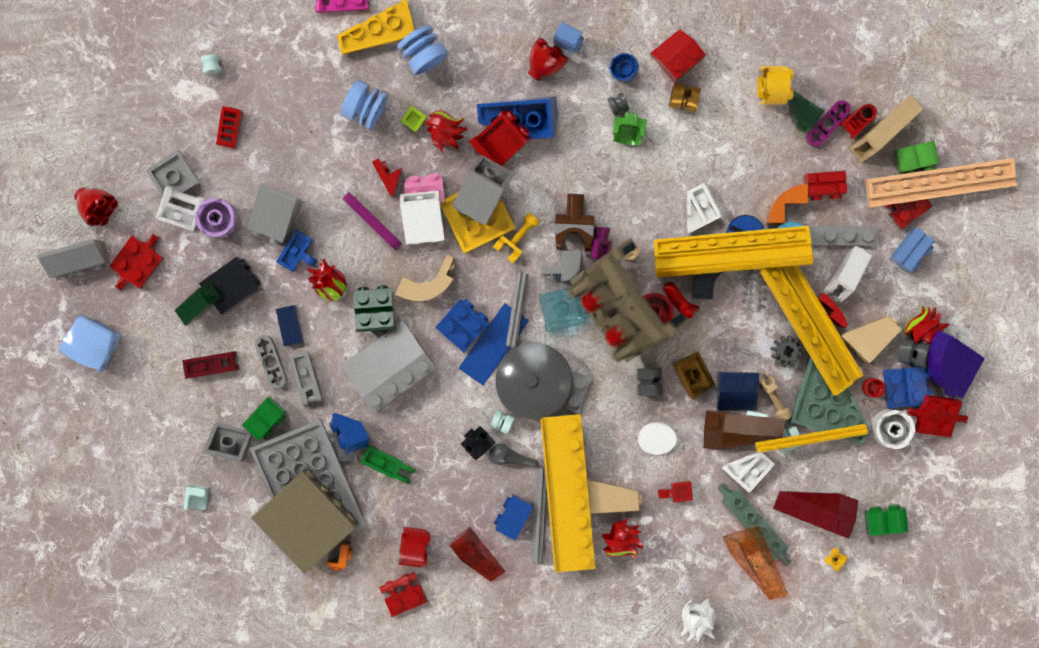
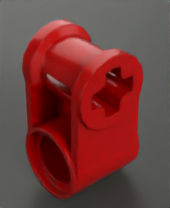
[839,104,877,139]

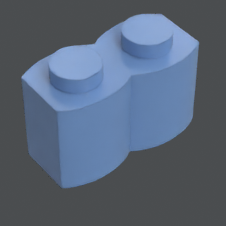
[553,22,584,54]

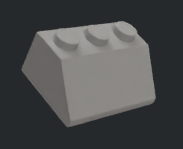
[37,239,110,281]

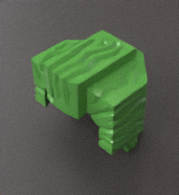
[612,112,647,145]

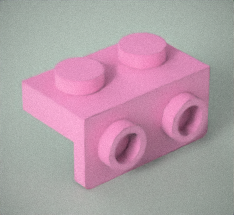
[404,174,445,202]

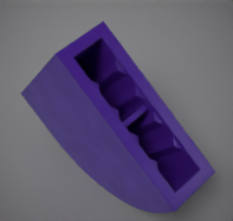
[927,331,985,399]

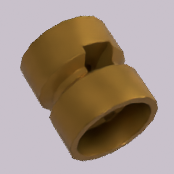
[669,82,701,112]

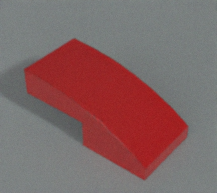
[817,293,848,328]

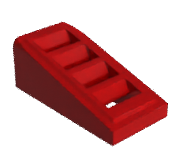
[216,106,243,149]

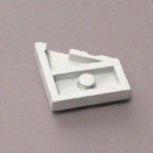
[686,183,722,234]
[721,452,775,493]

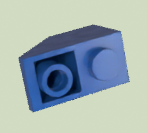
[330,413,369,454]

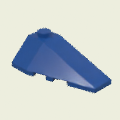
[477,96,558,139]

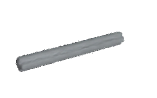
[531,468,547,563]

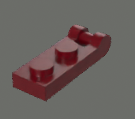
[182,351,239,379]

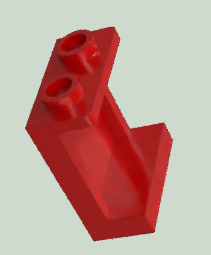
[469,110,532,166]

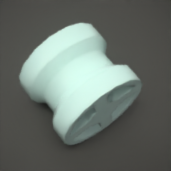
[200,54,222,74]

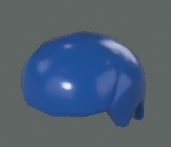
[609,53,639,82]

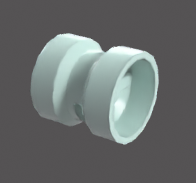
[490,410,514,434]

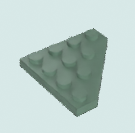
[789,356,869,445]

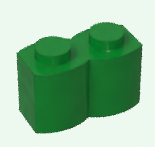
[242,396,287,441]
[864,504,908,536]

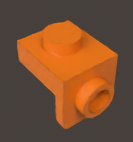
[326,542,353,571]

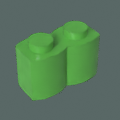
[894,141,940,174]

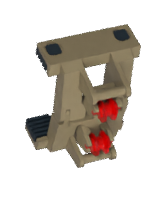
[568,238,689,363]

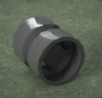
[898,338,931,369]
[637,368,663,396]

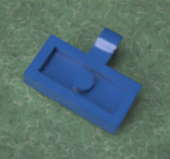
[276,229,318,272]

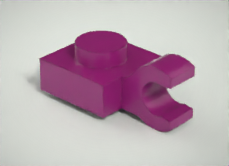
[591,227,611,260]

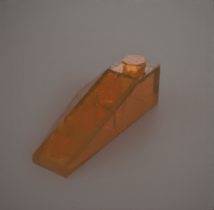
[723,525,788,600]

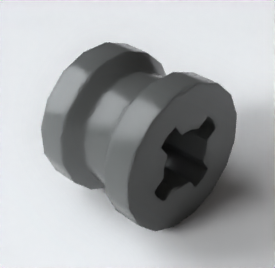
[607,92,629,116]

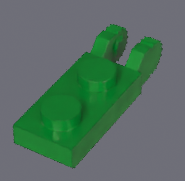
[360,445,416,484]

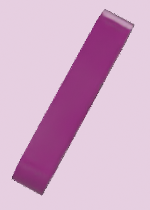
[806,100,851,147]

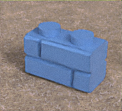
[889,227,935,272]

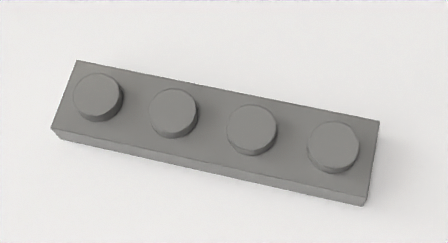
[809,226,877,246]

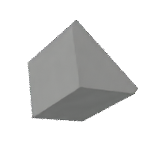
[203,423,252,463]

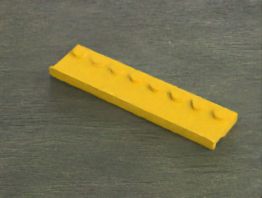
[654,226,813,277]
[758,265,863,396]
[540,414,595,573]

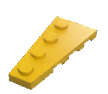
[337,0,415,55]

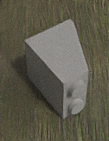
[452,155,515,225]
[247,184,303,245]

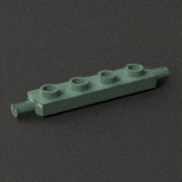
[718,483,791,566]

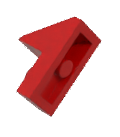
[372,158,403,197]

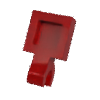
[658,480,693,503]

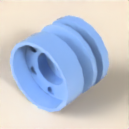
[397,25,448,76]
[340,79,388,130]

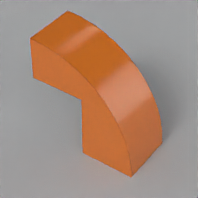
[766,184,808,224]

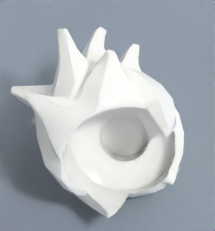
[681,599,716,642]

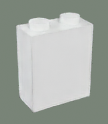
[400,191,444,245]

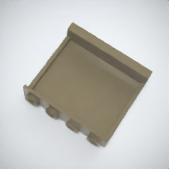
[251,468,358,574]

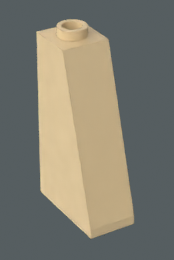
[849,95,923,163]
[587,478,642,514]

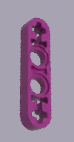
[342,192,402,250]

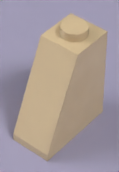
[839,317,901,363]

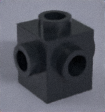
[461,426,496,460]

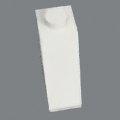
[823,246,872,305]

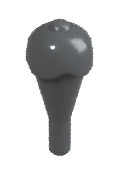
[490,443,538,467]

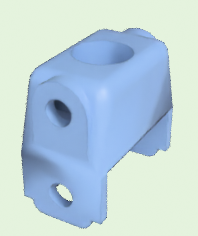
[59,314,121,373]

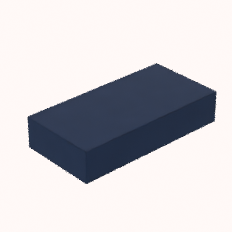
[275,305,304,346]

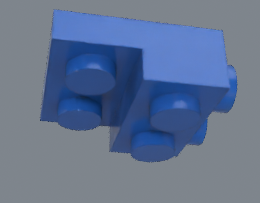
[435,299,489,353]
[882,366,932,408]

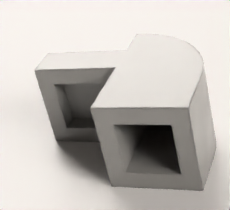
[542,251,580,282]

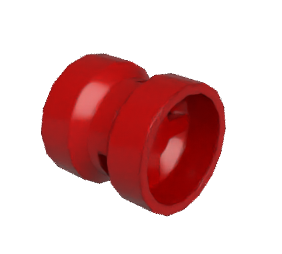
[862,378,885,398]

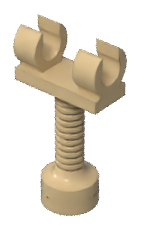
[759,372,792,420]

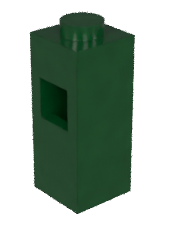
[174,282,222,326]

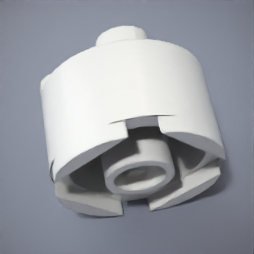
[871,409,915,449]

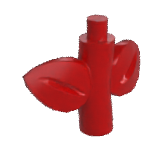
[663,282,700,319]

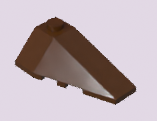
[703,410,785,450]

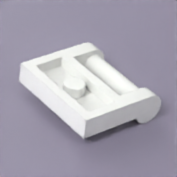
[155,186,204,231]

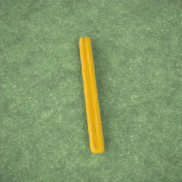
[755,424,868,453]

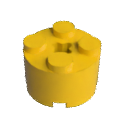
[757,66,793,105]

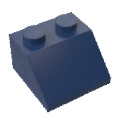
[717,372,759,410]

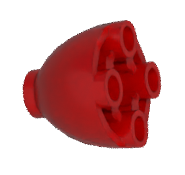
[528,37,569,81]
[74,187,118,226]

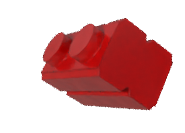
[804,171,847,201]

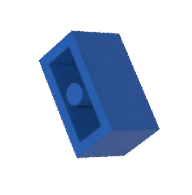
[494,494,533,541]

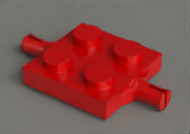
[109,234,164,291]
[907,395,968,437]

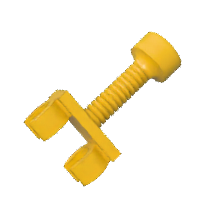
[493,212,540,263]

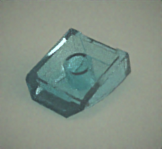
[538,288,590,332]

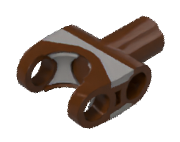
[555,194,594,252]

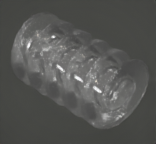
[741,272,767,312]

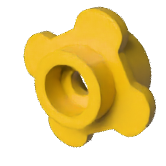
[824,548,847,571]

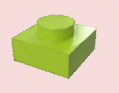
[400,105,427,133]

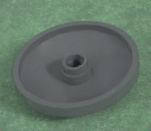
[496,343,572,419]

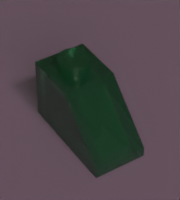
[788,90,824,132]

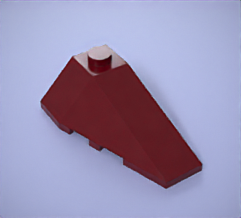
[773,491,858,539]

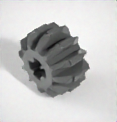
[770,335,804,368]

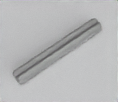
[506,272,528,348]

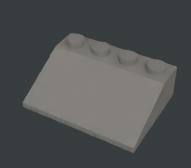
[341,321,437,414]

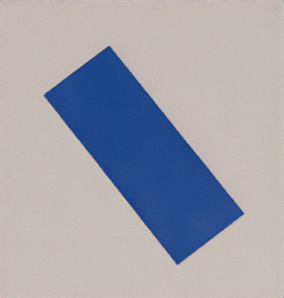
[459,303,529,385]

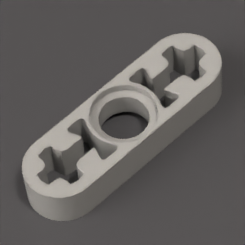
[255,335,287,389]

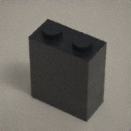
[199,257,262,315]

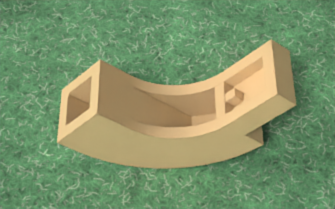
[395,255,456,301]

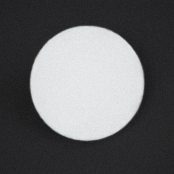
[638,422,677,455]

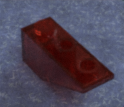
[449,527,505,582]

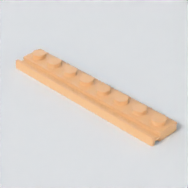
[865,158,1017,207]

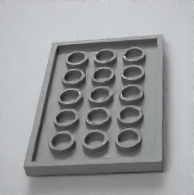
[249,419,366,530]

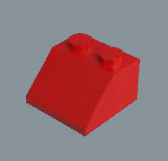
[650,29,706,82]

